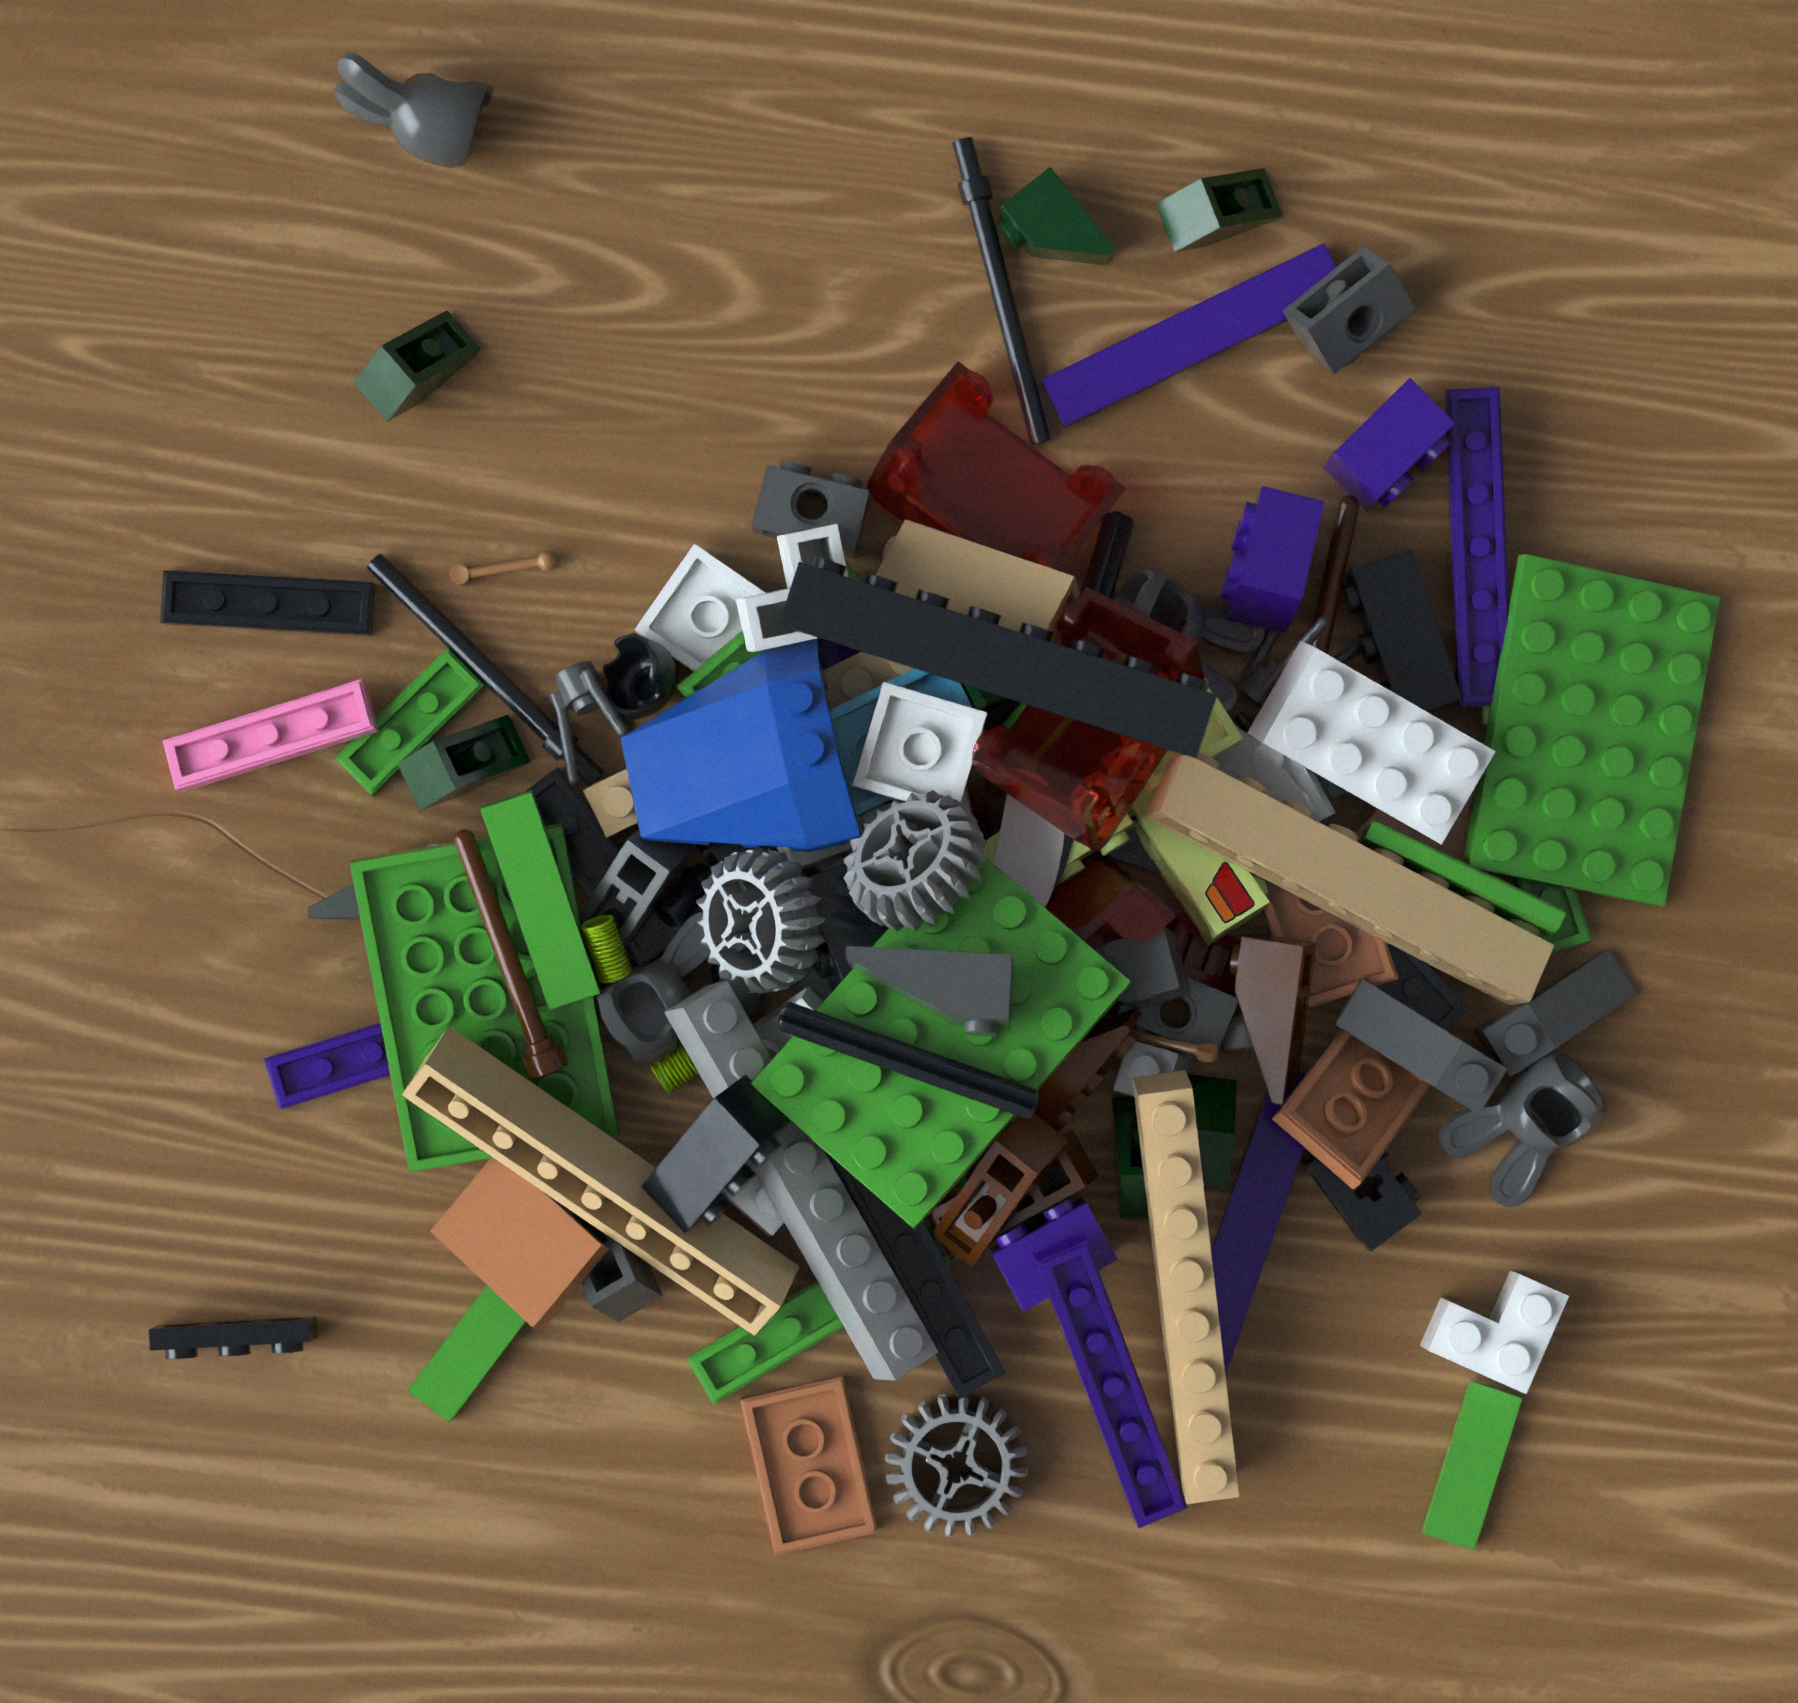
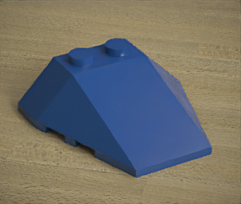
[621,639,861,852]

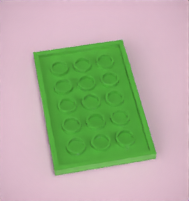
[1462,554,1720,907]
[350,823,619,1172]
[751,857,1131,1230]

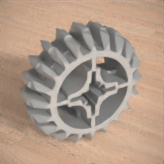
[843,790,987,932]
[696,848,826,994]
[885,1393,1028,1537]

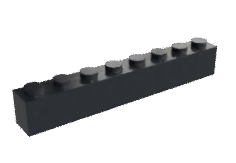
[779,557,1217,759]

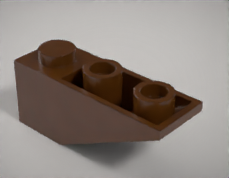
[1035,1008,1142,1132]

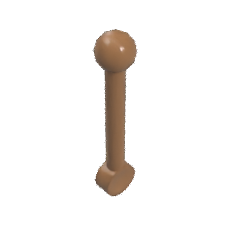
[449,551,558,586]
[1132,1028,1218,1062]

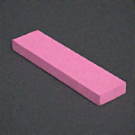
[163,679,379,793]

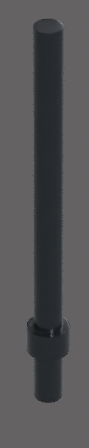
[952,137,1051,446]
[367,553,605,786]

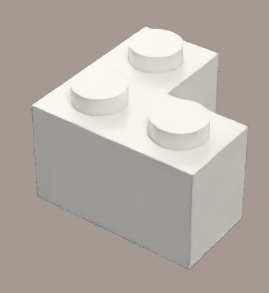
[736,524,849,652]
[1420,1270,1569,1394]

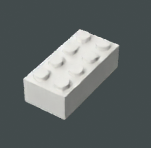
[1247,641,1496,845]

